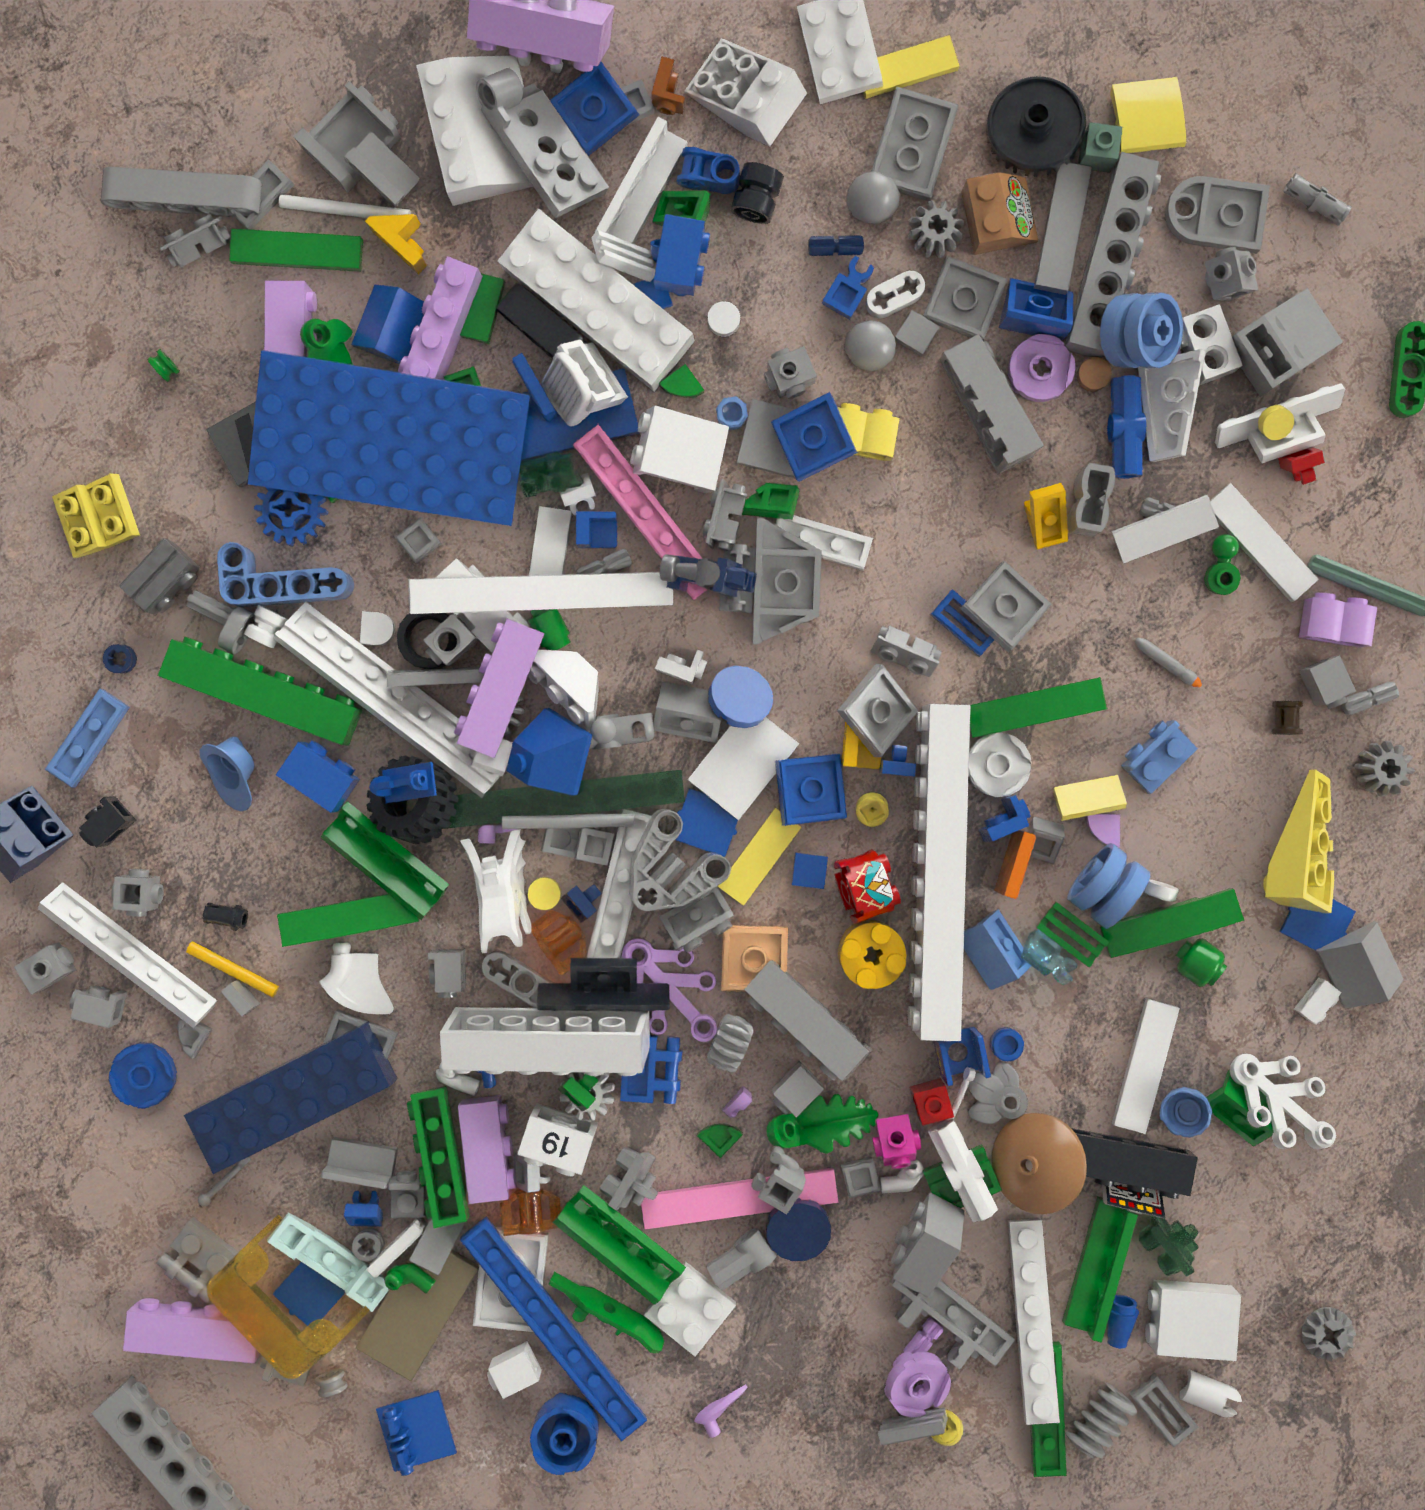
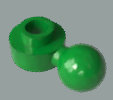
[1204,534,1241,595]

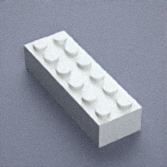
[498,208,695,392]
[440,1007,650,1076]

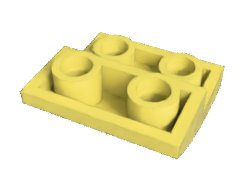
[1110,77,1186,153]
[52,473,140,558]

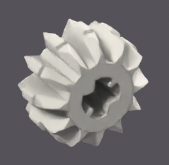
[560,1072,615,1121]

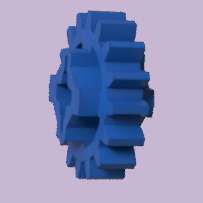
[254,487,328,547]

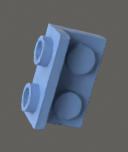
[1121,720,1198,794]

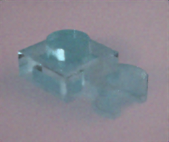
[1021,928,1078,985]

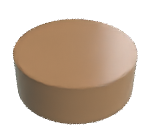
[1077,357,1112,392]

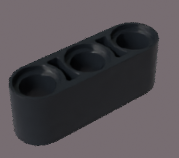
[495,282,588,359]

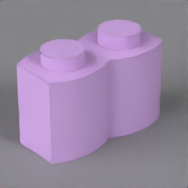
[1299,593,1377,648]

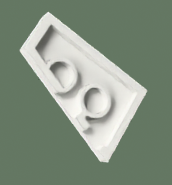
[1138,349,1205,462]

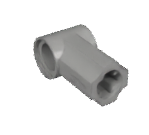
[707,1228,776,1291]

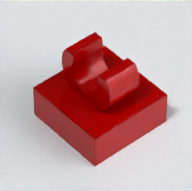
[1278,447,1325,485]

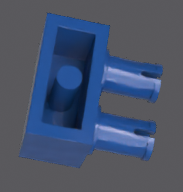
[654,214,710,296]
[276,740,360,813]

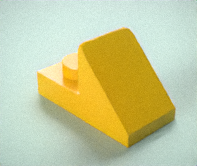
[365,214,427,275]
[1024,483,1068,550]

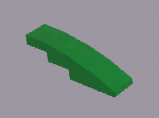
[970,677,1108,738]
[1100,888,1244,958]
[277,894,419,947]

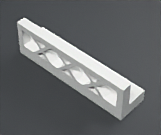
[595,117,688,244]

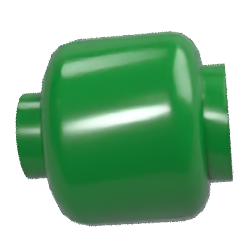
[1175,938,1227,987]

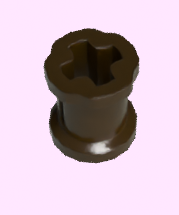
[1272,701,1303,735]

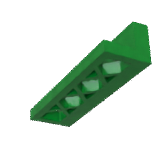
[321,801,449,921]
[552,1185,686,1305]
[1062,1196,1138,1343]

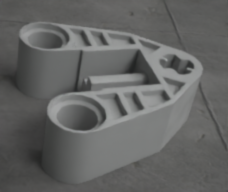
[629,808,731,911]

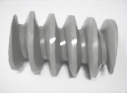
[1065,1382,1137,1458]

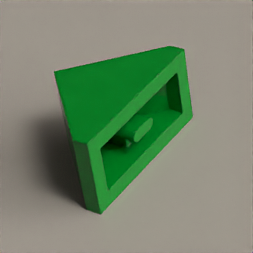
[652,191,710,226]

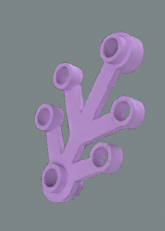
[622,938,717,1042]

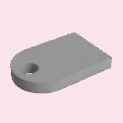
[1165,176,1270,254]

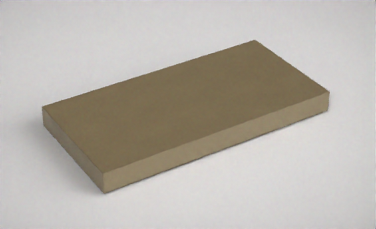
[356,1245,479,1381]

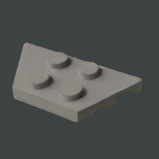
[753,518,822,644]

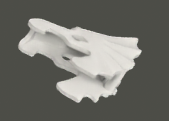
[460,829,531,953]

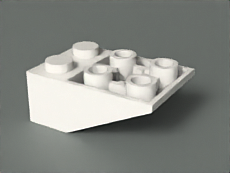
[685,38,807,147]

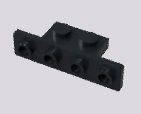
[537,958,670,1011]

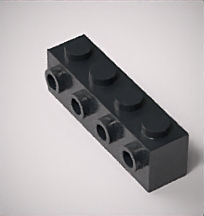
[1071,1128,1198,1199]

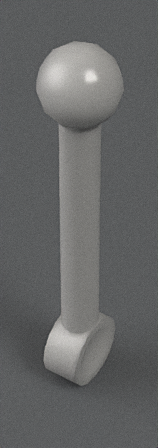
[198,1157,252,1206]

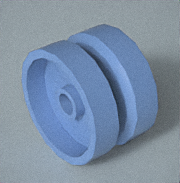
[1100,292,1183,368]
[1067,843,1150,929]

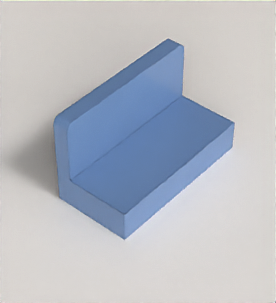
[964,909,1034,990]

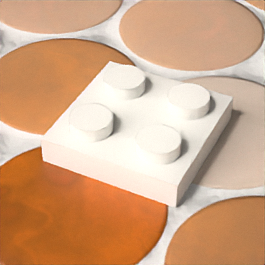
[644,1261,736,1356]

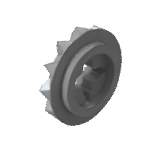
[1302,1307,1356,1362]

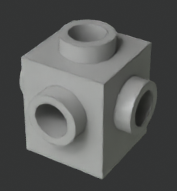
[1205,247,1258,301]
[764,346,817,399]
[111,869,164,917]

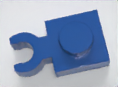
[822,256,874,320]

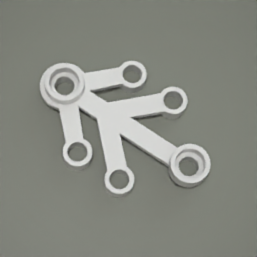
[1230,1054,1336,1150]

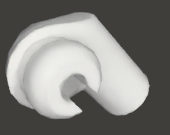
[436,1062,481,1096]
[880,1159,924,1194]

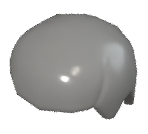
[846,172,900,224]
[844,320,896,372]

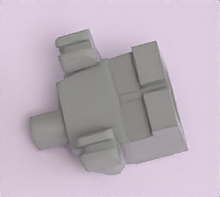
[752,1146,806,1214]

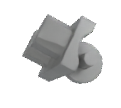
[600,1148,658,1210]

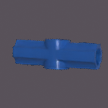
[1107,375,1147,479]

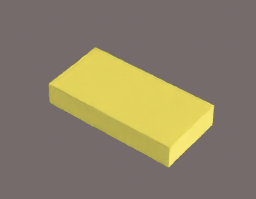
[1053,775,1127,821]

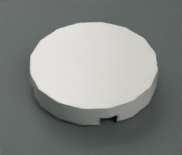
[968,732,1031,797]

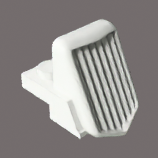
[542,340,628,427]

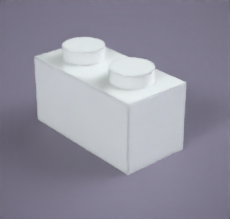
[1294,977,1341,1025]

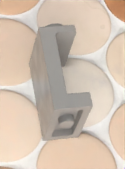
[293,81,401,193]

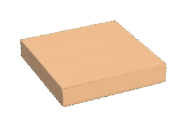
[721,925,788,992]

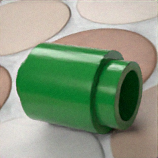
[527,609,571,650]

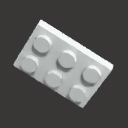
[797,0,883,104]

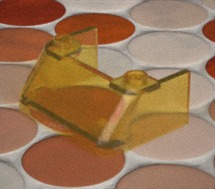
[206,1214,370,1379]

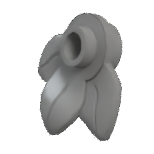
[968,1061,1028,1124]

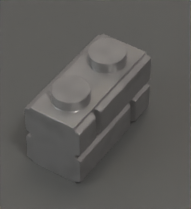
[119,538,200,615]

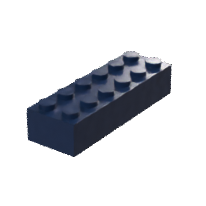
[184,1021,398,1174]

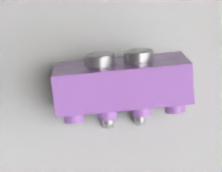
[467,0,614,73]

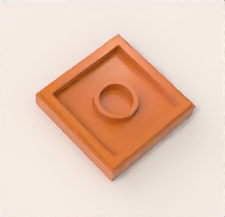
[994,830,1036,899]

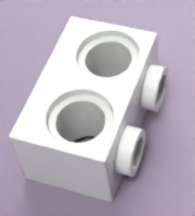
[1180,304,1243,386]

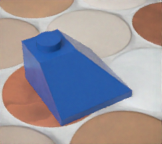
[506,708,593,795]

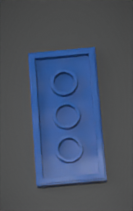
[521,368,640,462]

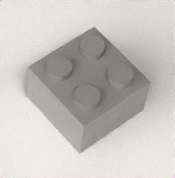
[891,1192,964,1297]

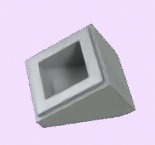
[1028,817,1065,864]

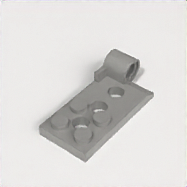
[476,68,609,218]

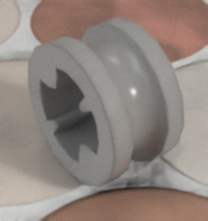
[352,1228,384,1262]
[315,1369,348,1397]

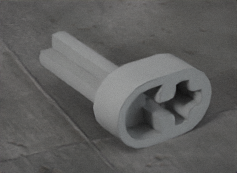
[187,590,255,654]

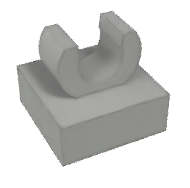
[514,1153,550,1193]

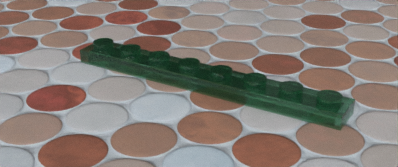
[443,769,685,829]

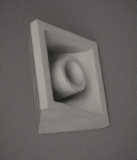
[1316,921,1404,1008]

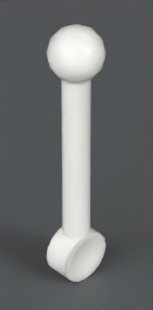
[943,1067,976,1121]

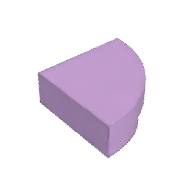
[1085,814,1120,847]
[722,1086,752,1118]

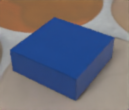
[791,852,828,889]

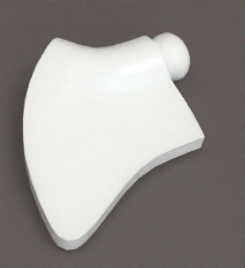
[319,942,394,1014]

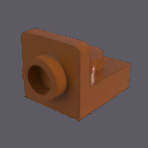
[651,56,685,115]

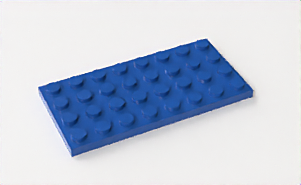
[248,350,530,526]

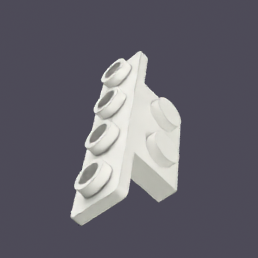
[1215,384,1345,463]

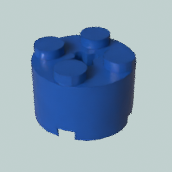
[530,1393,599,1475]

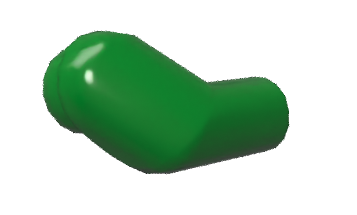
[384,1263,436,1294]

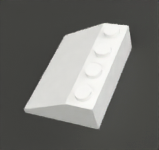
[416,56,533,206]

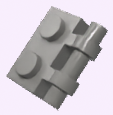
[156,1217,245,1303]

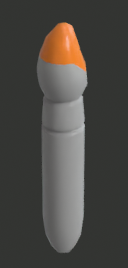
[1135,638,1202,688]

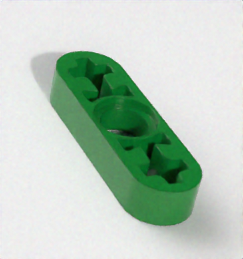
[1389,321,1425,418]

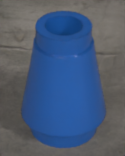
[1107,1295,1139,1349]

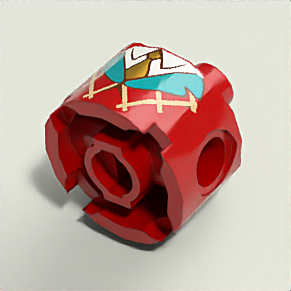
[834,849,901,924]

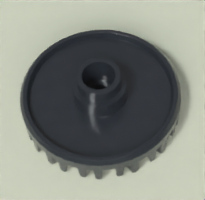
[986,76,1086,177]

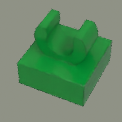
[558,1074,598,1111]

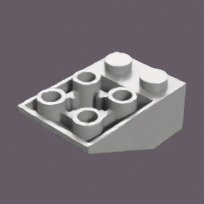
[1232,288,1343,397]

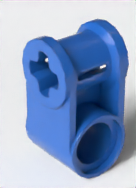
[676,147,740,194]

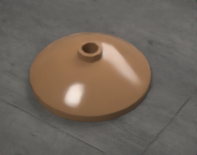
[992,1113,1087,1214]

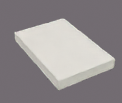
[688,717,799,820]
[473,1227,549,1332]

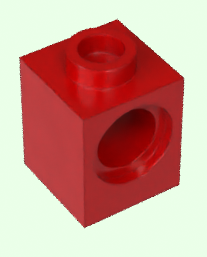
[909,1078,954,1126]

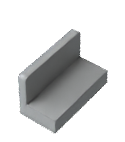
[345,132,419,208]
[654,682,721,743]
[321,1137,398,1189]

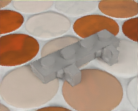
[890,1279,1015,1370]

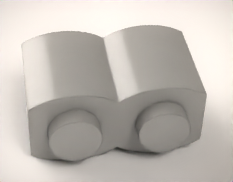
[1068,463,1115,537]

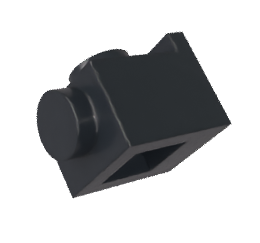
[79,796,137,848]

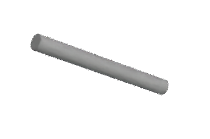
[502,813,634,829]

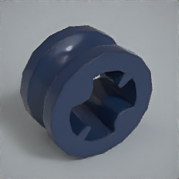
[103,644,137,674]

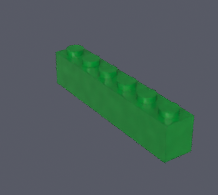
[158,636,363,746]

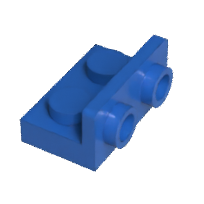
[979,795,1031,842]

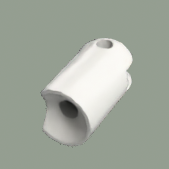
[1179,1369,1242,1418]

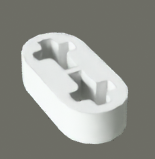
[866,271,925,319]

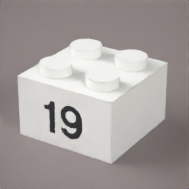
[517,1103,598,1176]

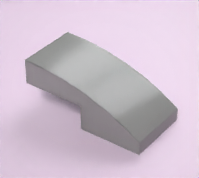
[541,828,614,866]

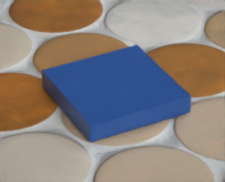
[550,61,639,156]
[771,392,858,482]
[775,754,847,826]

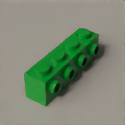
[407,1086,470,1228]

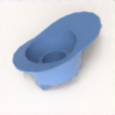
[199,737,255,811]

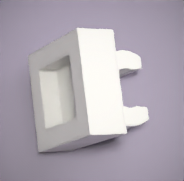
[558,473,596,515]

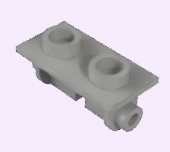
[160,214,231,268]
[703,479,747,551]
[719,544,756,613]
[870,625,942,677]

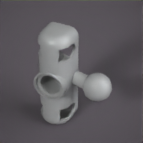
[576,713,655,750]

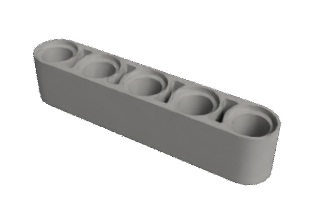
[101,167,262,217]

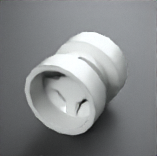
[244,605,288,648]

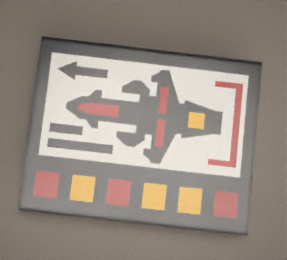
[1102,1182,1165,1218]

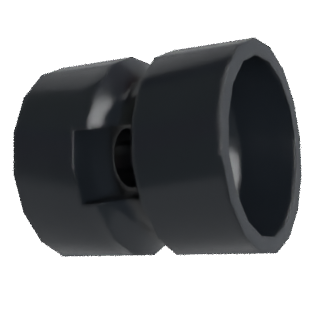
[731,162,784,224]

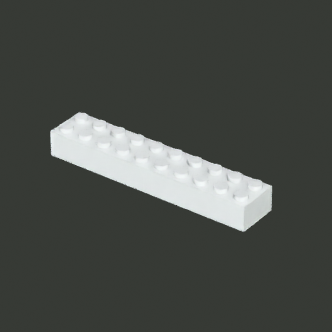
[908,704,970,1041]

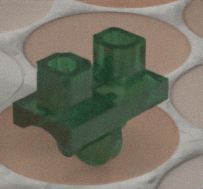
[519,452,583,497]
[1139,1216,1199,1277]

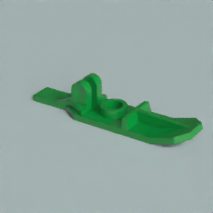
[548,1271,665,1353]

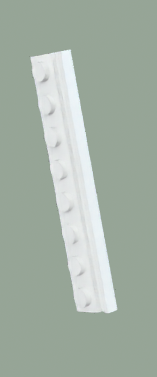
[274,602,509,798]

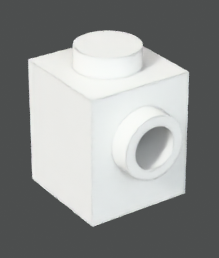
[487,1341,542,1399]

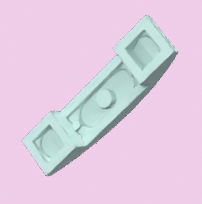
[267,1213,389,1312]

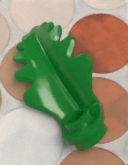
[766,1094,879,1154]

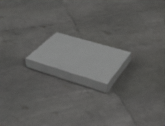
[871,86,959,201]

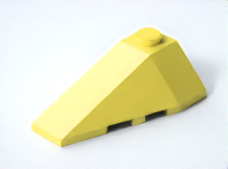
[1263,770,1334,913]

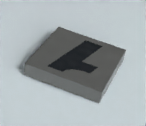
[206,401,256,488]

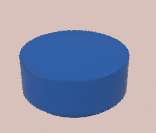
[990,1027,1024,1062]

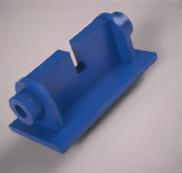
[369,762,437,803]

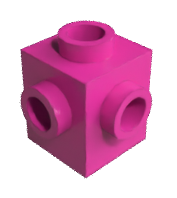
[872,1114,921,1169]

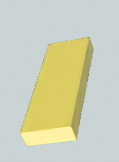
[863,35,959,99]
[717,808,801,906]

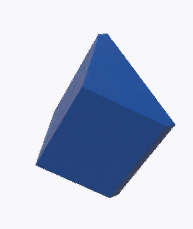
[999,278,1073,341]
[351,284,424,364]

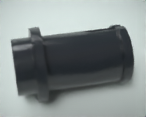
[203,902,248,931]

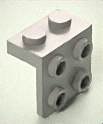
[659,886,736,953]

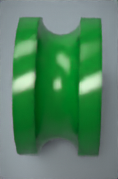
[147,349,180,382]

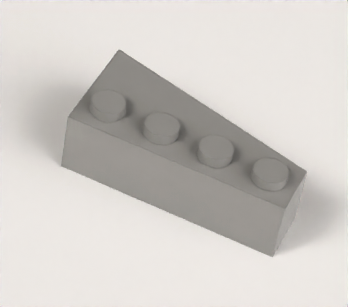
[939,334,1044,475]
[744,960,873,1081]

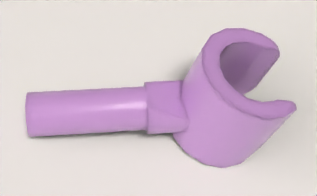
[478,825,517,843]

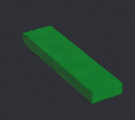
[229,229,363,272]
[1030,1341,1067,1477]

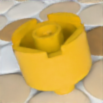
[838,919,906,989]

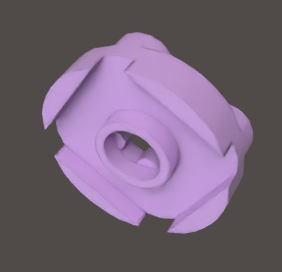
[1008,334,1075,402]
[884,1352,951,1417]

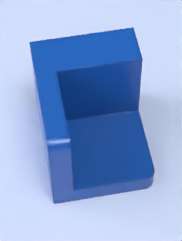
[576,511,617,549]

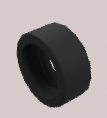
[396,613,457,669]

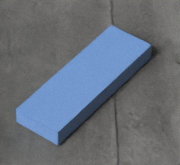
[45,689,130,788]

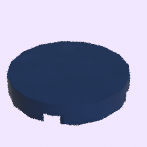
[766,1198,831,1261]

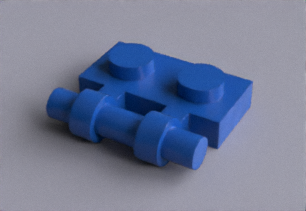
[620,1035,683,1104]

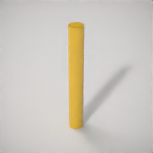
[186,941,279,998]

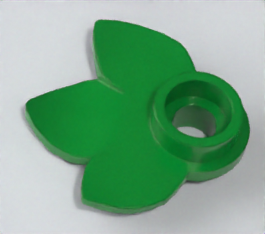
[300,319,353,365]

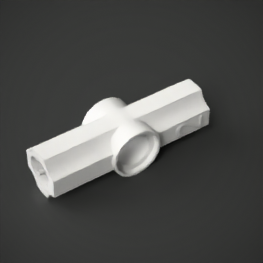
[928,1119,998,1222]

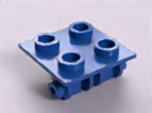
[376,1390,457,1476]

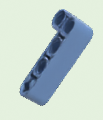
[217,542,354,607]

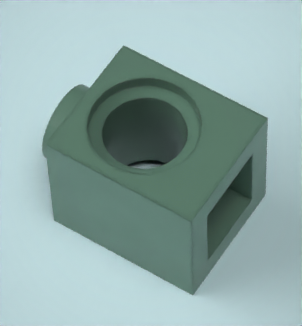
[1078,122,1123,173]

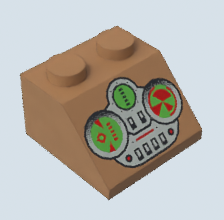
[961,172,1038,255]

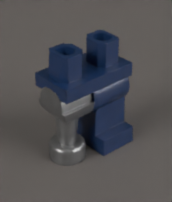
[660,554,757,597]

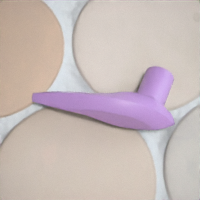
[695,1384,748,1438]

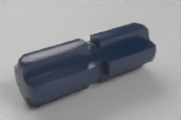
[808,235,864,256]

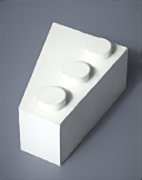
[436,558,530,654]

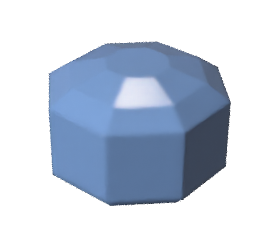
[716,396,748,430]

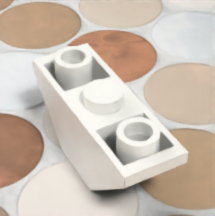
[528,649,599,732]

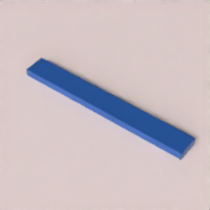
[460,1216,647,1442]

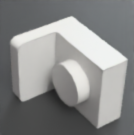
[655,650,707,684]

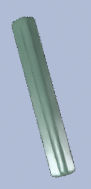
[1307,554,1425,617]

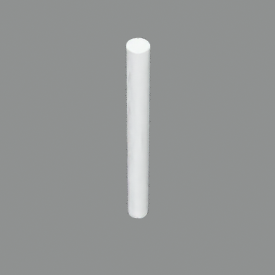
[279,194,411,218]

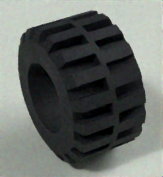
[366,755,458,844]

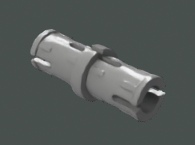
[1283,173,1352,226]

